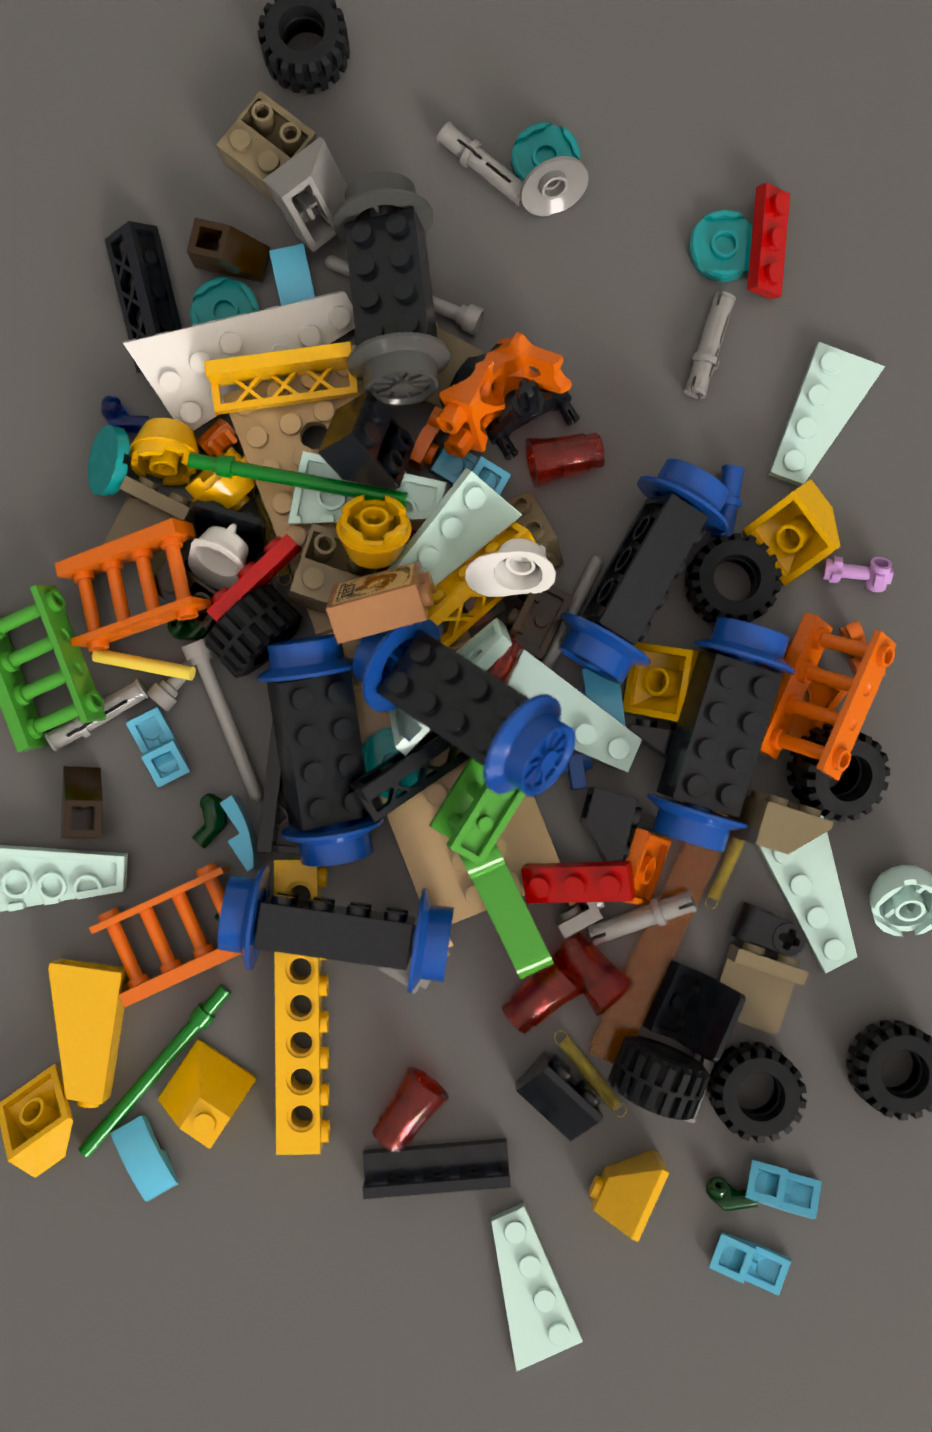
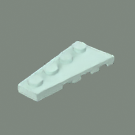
[768,342,885,487]
[288,451,447,524]
[387,468,522,586]
[389,617,512,756]
[508,649,642,773]
[757,815,857,973]
[0,845,128,912]
[491,1202,583,1372]

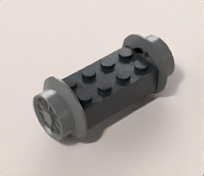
[333,171,450,406]

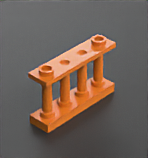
[54,518,212,652]
[759,612,897,781]
[89,862,242,1008]

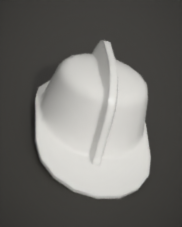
[188,523,249,590]
[465,538,556,597]

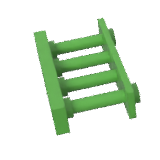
[0,585,107,752]
[429,758,526,866]

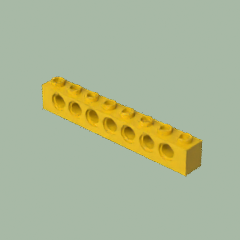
[274,858,330,1155]

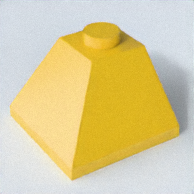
[743,479,841,586]
[623,642,699,722]
[157,1038,258,1149]
[0,1063,73,1178]
[588,1149,669,1242]

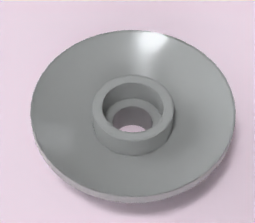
[520,156,589,216]

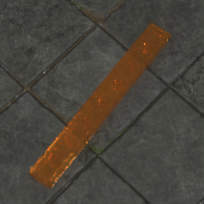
[588,810,730,1064]

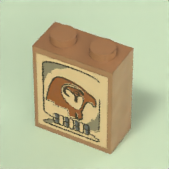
[326,561,435,644]

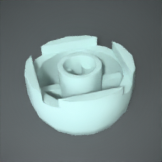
[869,865,932,936]

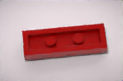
[747,182,790,300]
[206,534,303,622]
[521,861,636,903]

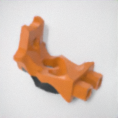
[436,332,572,459]

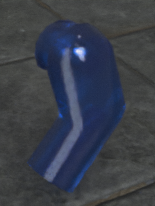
[101,395,150,433]

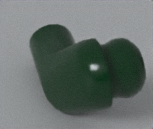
[167,619,216,640]
[192,793,227,848]
[706,1176,758,1211]

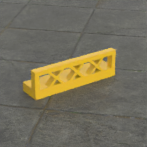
[204,341,359,415]
[428,522,536,647]

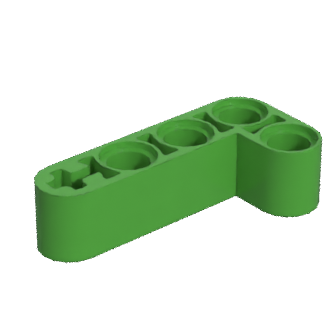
[459,844,554,980]

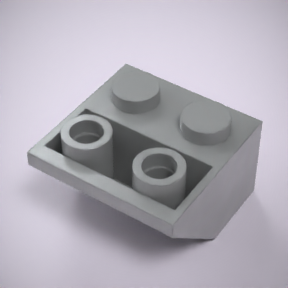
[263,137,348,252]

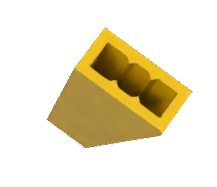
[48,958,129,1108]

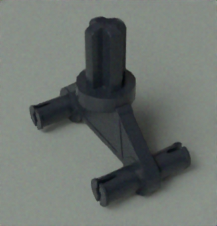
[487,379,580,460]

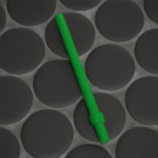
[188,452,408,507]
[79,984,231,1158]

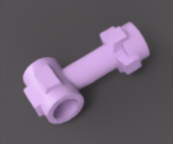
[822,556,894,592]

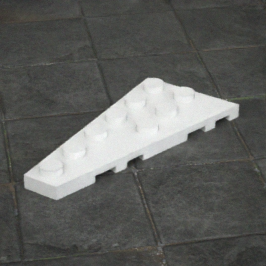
[123,291,355,431]

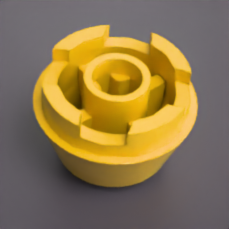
[129,418,200,486]
[185,447,256,511]
[336,495,412,569]

